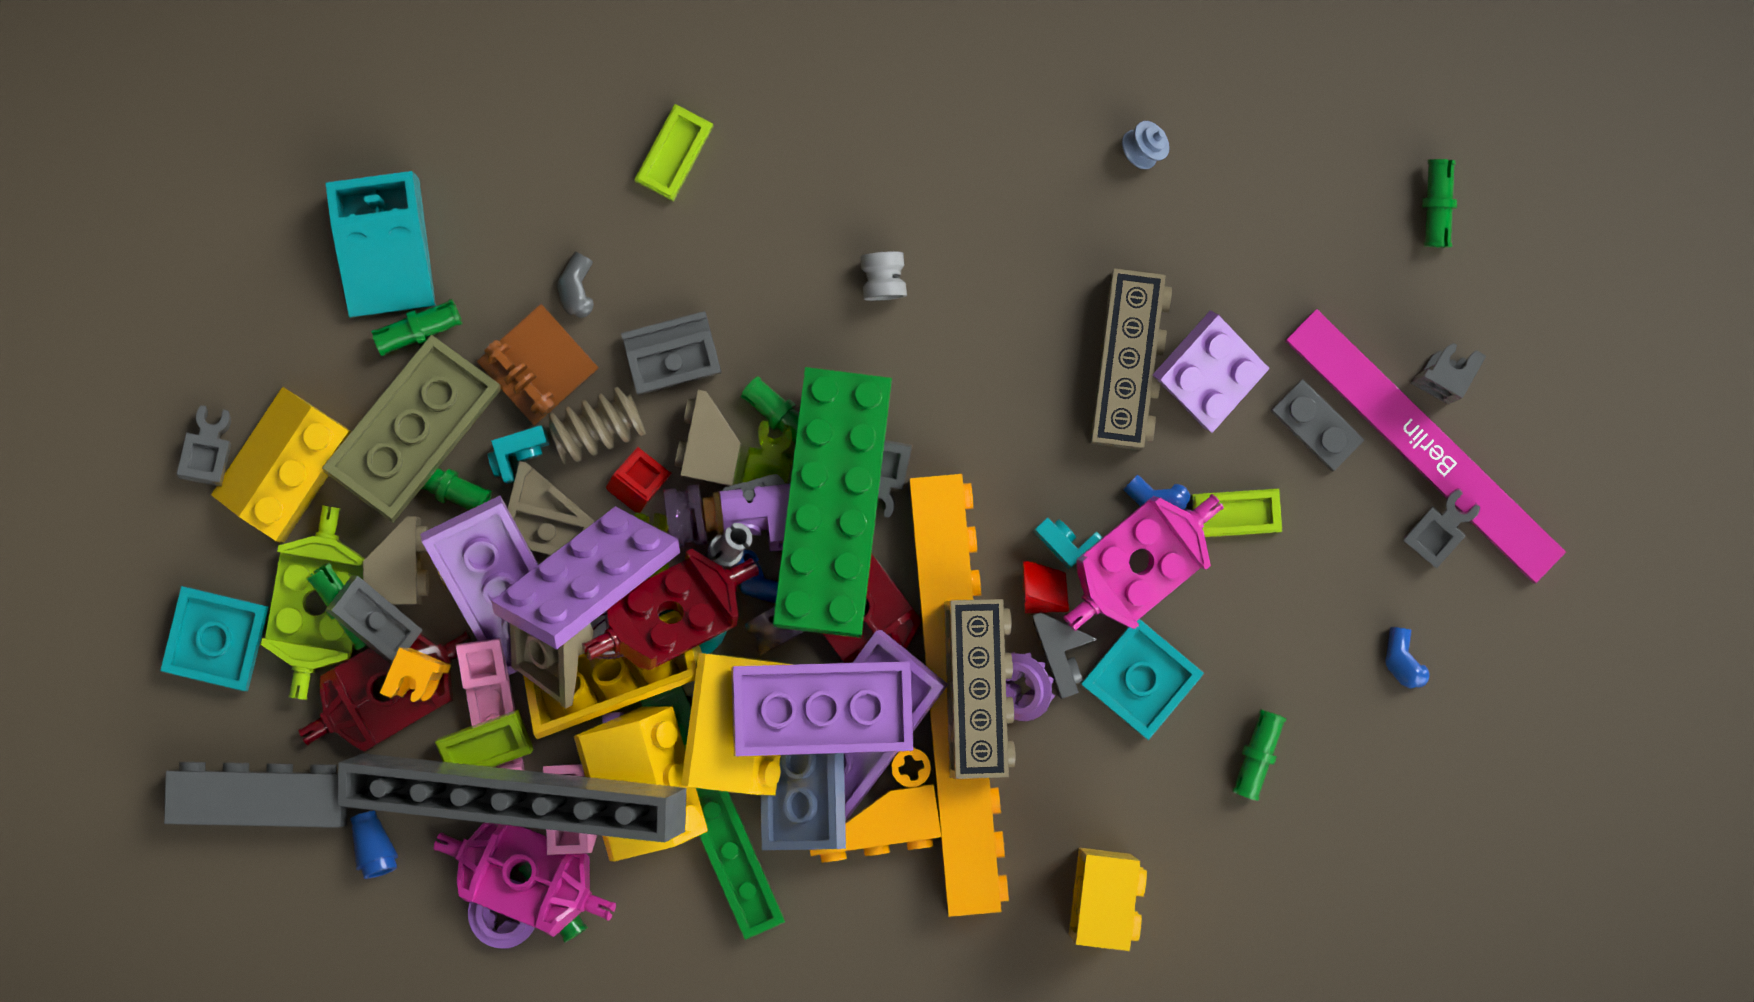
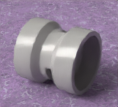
[860,252,907,301]

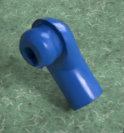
[1123,475,1190,510]
[732,549,778,604]
[1385,627,1429,689]

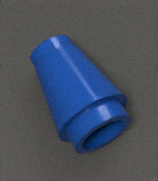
[350,811,398,879]

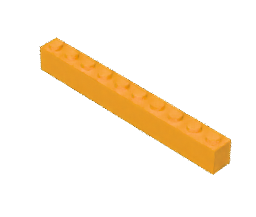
[909,474,1009,917]

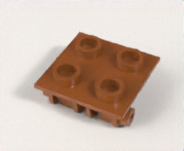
[476,304,599,426]

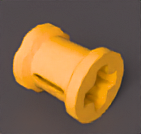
[891,747,931,787]

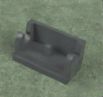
[1411,343,1486,405]

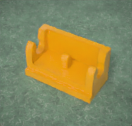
[380,647,451,702]

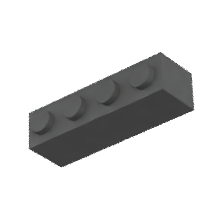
[164,762,348,827]

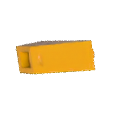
[810,783,941,863]

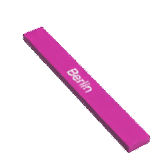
[1285,309,1566,584]

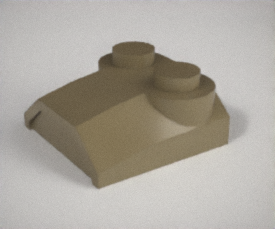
[510,623,594,709]

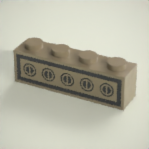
[1090,268,1172,451]
[944,599,1016,779]

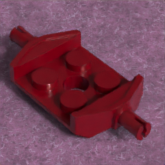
[582,549,759,670]
[823,553,922,663]
[298,631,473,752]

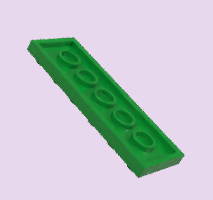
[773,367,892,638]

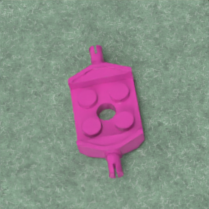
[1063,494,1224,631]
[434,822,616,937]

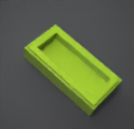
[634,104,714,202]
[1191,489,1282,537]
[435,710,534,767]

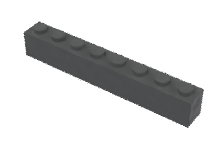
[338,753,686,843]

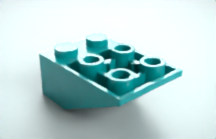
[325,171,436,318]

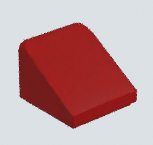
[606,447,672,514]
[1023,561,1069,613]

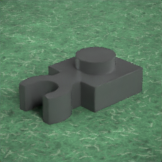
[177,405,231,487]
[878,440,913,518]
[1403,488,1480,569]

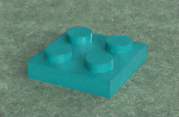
[160,586,269,691]
[1081,619,1204,740]

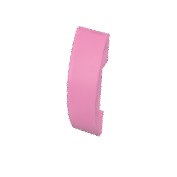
[456,638,525,771]

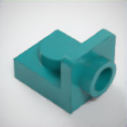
[487,425,551,484]
[1033,517,1103,569]

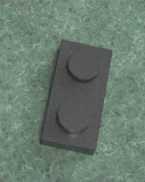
[1271,379,1364,472]
[326,576,422,665]

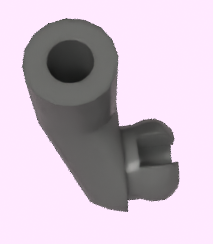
[557,251,594,318]

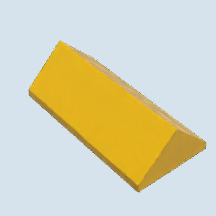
[523,611,702,739]

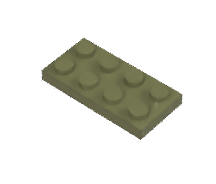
[322,335,501,523]

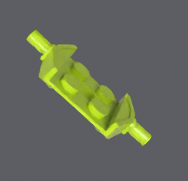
[261,505,365,700]

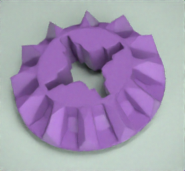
[1006,651,1055,721]
[468,879,535,948]

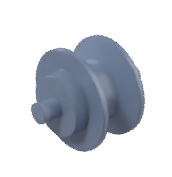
[1122,121,1169,170]

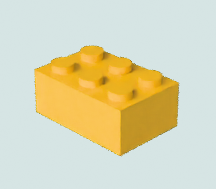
[1069,848,1147,951]

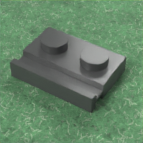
[621,311,722,395]

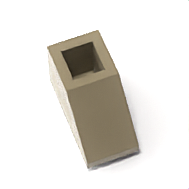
[675,390,742,487]
[363,516,429,605]

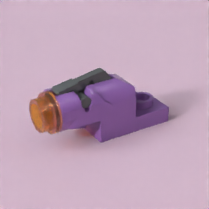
[702,474,791,551]

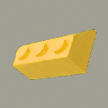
[211,387,352,543]
[681,653,793,795]
[574,706,708,861]

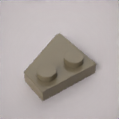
[508,461,595,555]

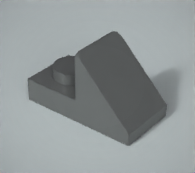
[1031,613,1097,699]

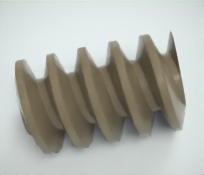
[549,387,646,467]

